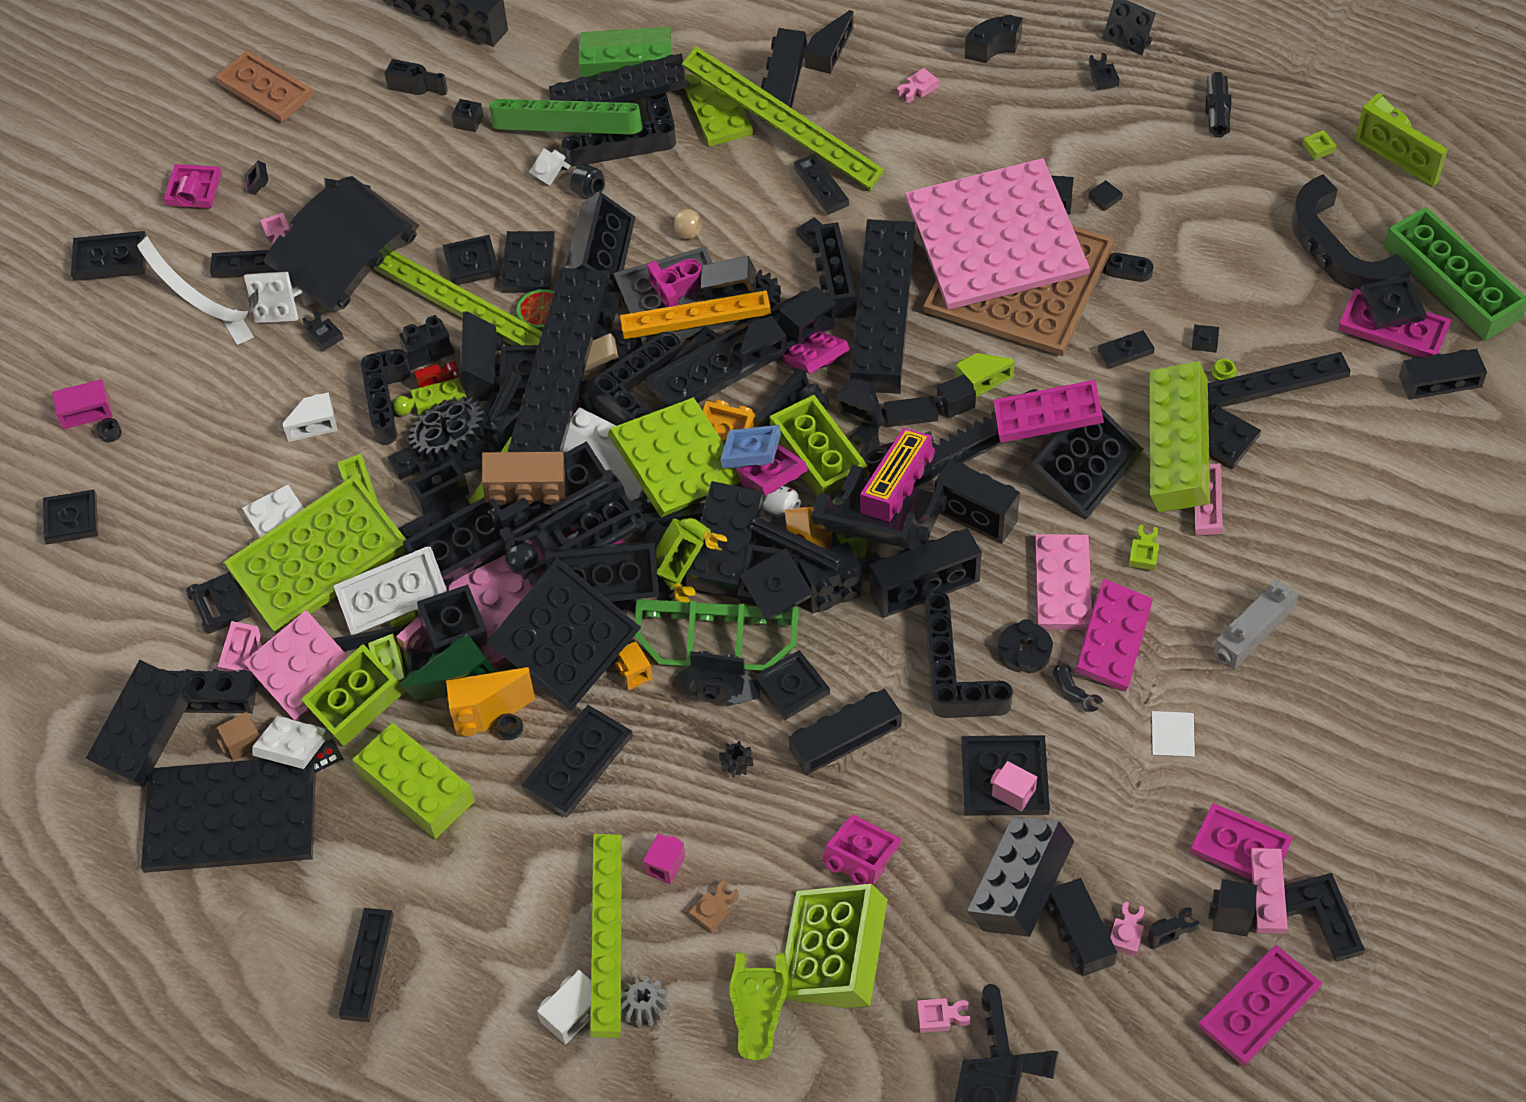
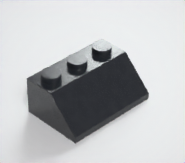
[461,311,503,401]

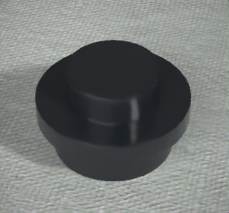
[496,713,523,740]

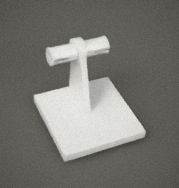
[244,272,314,323]

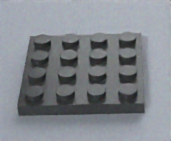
[613,246,738,346]

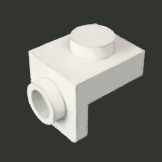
[529,149,571,185]

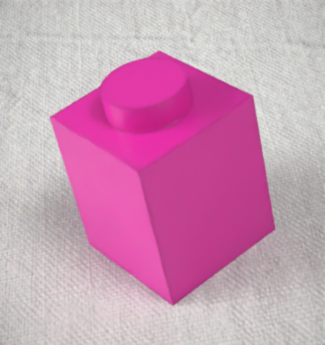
[643,833,685,885]

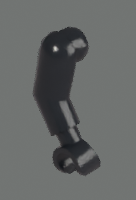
[1053,663,1103,712]

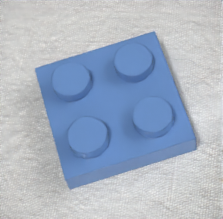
[720,425,781,468]

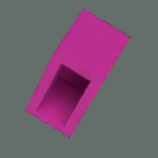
[52,379,113,430]

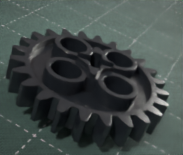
[407,396,489,462]

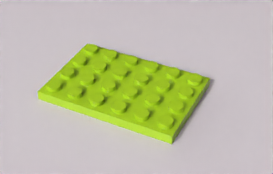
[224,475,406,634]

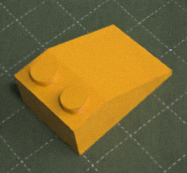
[446,667,535,736]

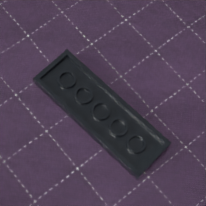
[549,53,687,103]

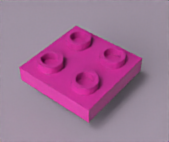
[164,164,222,208]
[782,332,850,374]

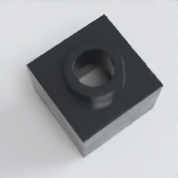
[452,99,484,132]

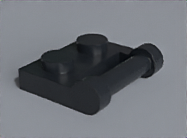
[186,572,250,634]

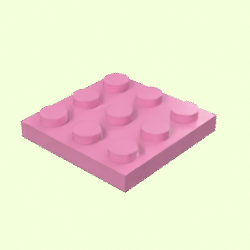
[243,610,348,721]

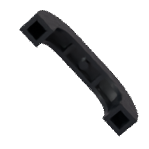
[1292,174,1412,291]

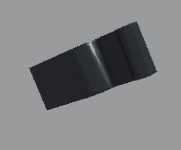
[384,59,448,96]

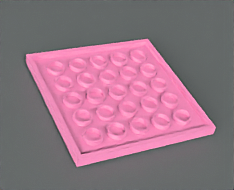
[905,158,1090,310]

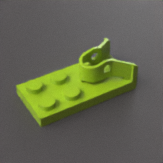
[1355,93,1448,187]

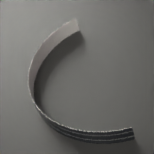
[137,236,259,322]

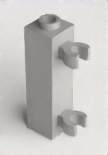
[1213,578,1299,670]

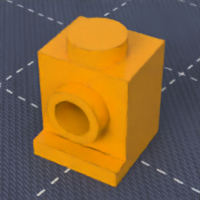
[615,641,653,690]

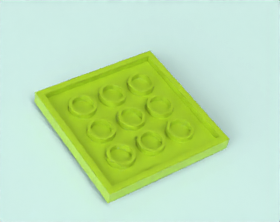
[608,397,741,517]

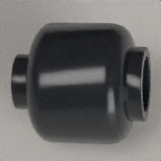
[570,164,605,198]

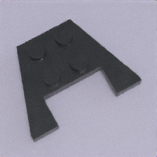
[955,1050,1059,1102]

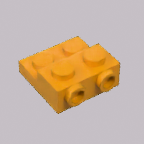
[703,400,756,444]

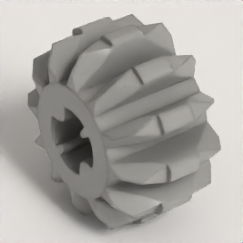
[621,976,668,1028]

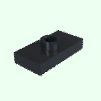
[1098,330,1155,369]

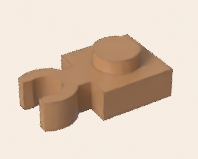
[689,880,739,933]

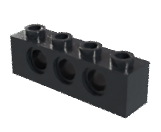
[161,669,258,714]

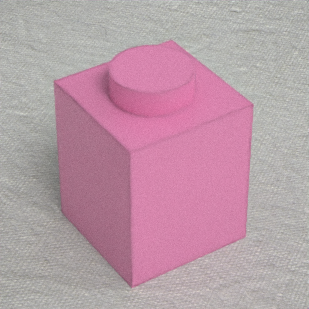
[990,761,1037,812]

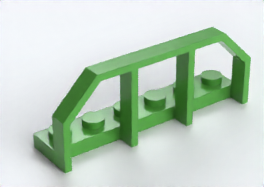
[635,599,801,671]

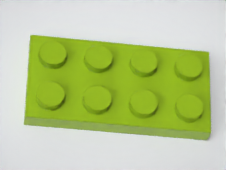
[683,74,753,147]

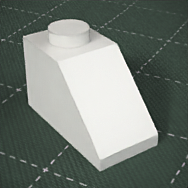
[283,392,338,442]

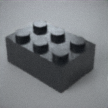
[934,459,1020,544]

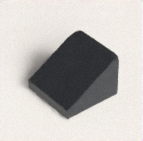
[402,649,432,676]

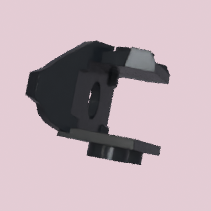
[672,651,760,706]

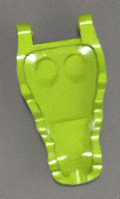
[730,952,789,1060]

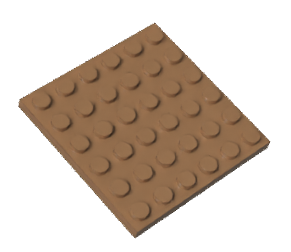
[923,226,1115,356]

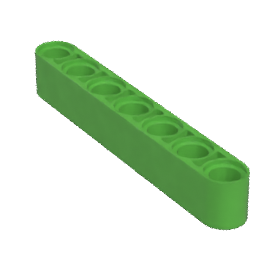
[489,99,643,134]

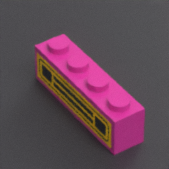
[860,427,935,522]

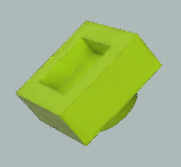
[1302,130,1337,160]

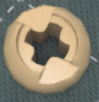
[674,209,701,239]

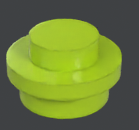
[1211,359,1237,381]

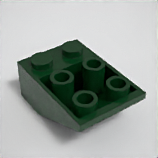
[400,634,497,703]

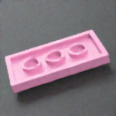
[1035,534,1092,630]

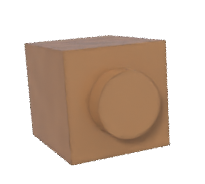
[216,712,260,761]

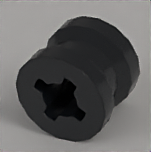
[798,383,829,409]

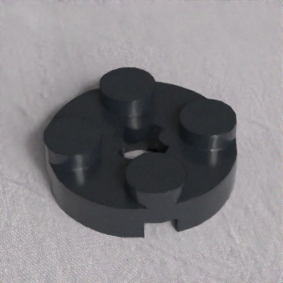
[998,619,1053,673]

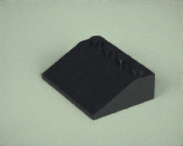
[1018,407,1144,519]

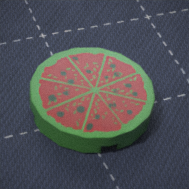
[517,289,554,331]

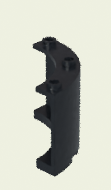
[263,176,419,311]
[811,465,948,551]

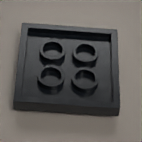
[961,735,1050,816]

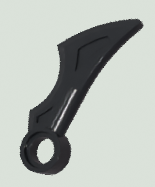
[849,408,888,473]

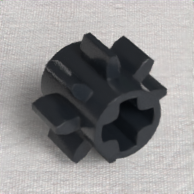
[719,741,754,778]

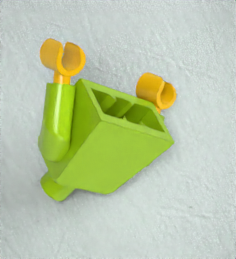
[656,518,727,602]

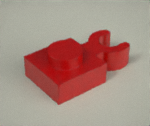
[414,361,461,388]

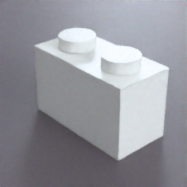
[537,970,591,1045]

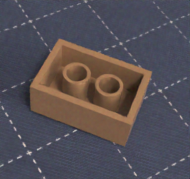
[482,452,565,505]

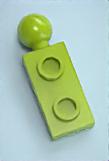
[392,378,466,416]

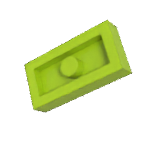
[368,634,406,683]

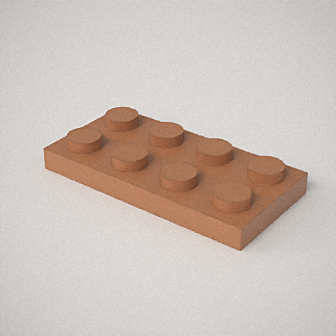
[215,50,314,122]

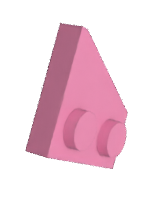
[218,621,262,680]

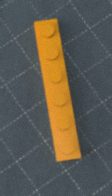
[620,290,771,339]

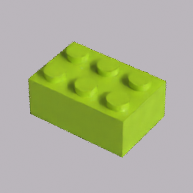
[301,644,406,746]

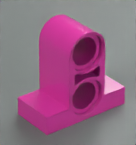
[647,259,702,307]

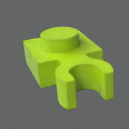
[1129,525,1160,571]

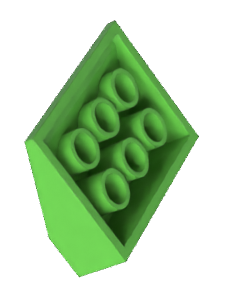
[579,27,672,77]

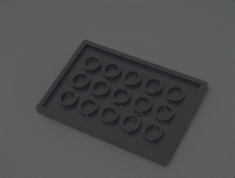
[141,756,316,873]

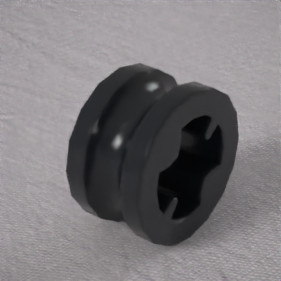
[96,418,122,443]

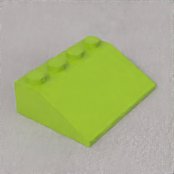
[785,884,888,1008]

